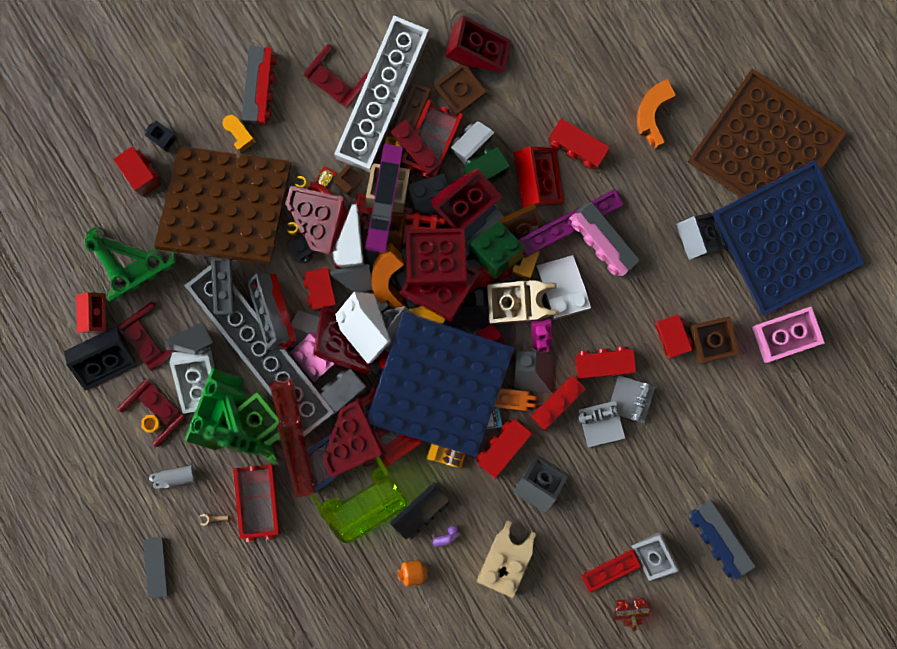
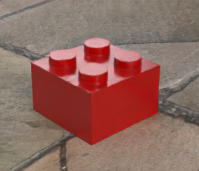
[113,146,161,197]

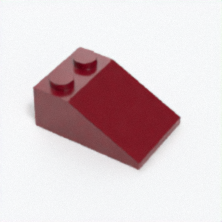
[445,16,511,73]
[430,168,502,229]

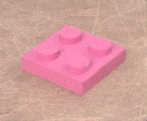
[289,331,335,382]

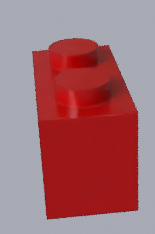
[303,267,337,311]
[76,292,106,333]
[654,314,693,359]

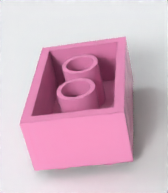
[752,307,824,363]

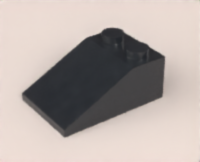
[408,174,452,229]

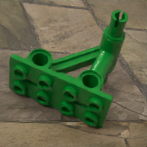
[84,227,176,301]
[185,368,273,457]

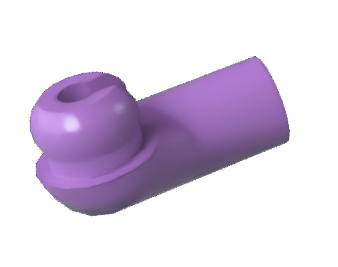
[433,525,460,547]

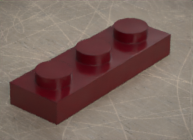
[390,120,442,176]

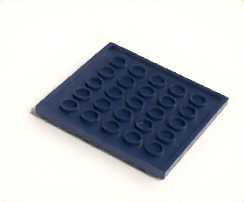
[712,160,865,316]
[367,311,514,457]

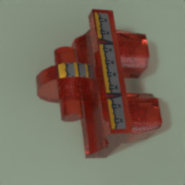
[613,598,651,631]

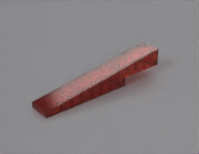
[270,377,315,498]

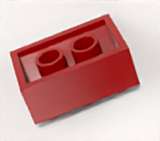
[513,146,564,208]

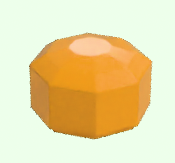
[141,415,161,433]

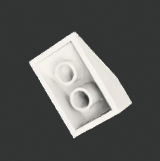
[334,204,364,269]
[537,255,591,321]
[336,292,390,364]
[170,347,215,414]

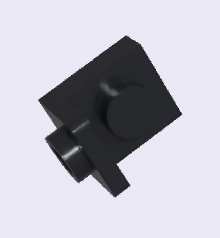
[287,234,316,264]

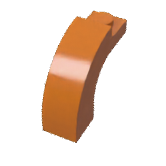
[637,79,676,149]
[372,243,406,308]

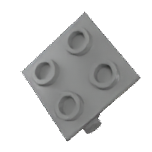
[610,375,655,423]
[578,401,625,447]

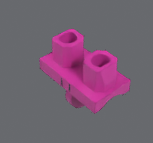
[531,319,552,353]

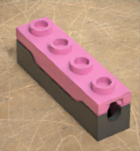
[569,202,640,276]

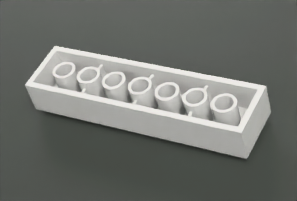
[334,16,429,173]

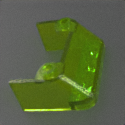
[311,456,408,543]

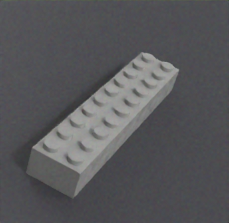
[184,265,336,437]

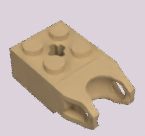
[487,281,559,324]
[477,521,536,598]

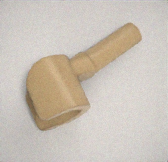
[200,513,228,526]

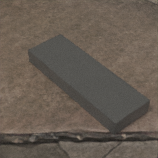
[211,257,234,316]
[143,537,168,598]

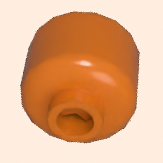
[398,560,427,587]

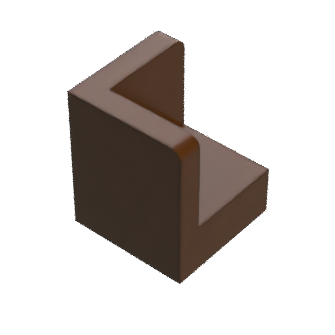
[333,164,363,196]

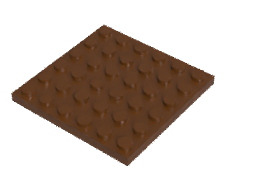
[688,69,847,198]
[154,146,291,265]

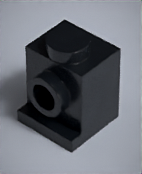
[145,120,178,152]

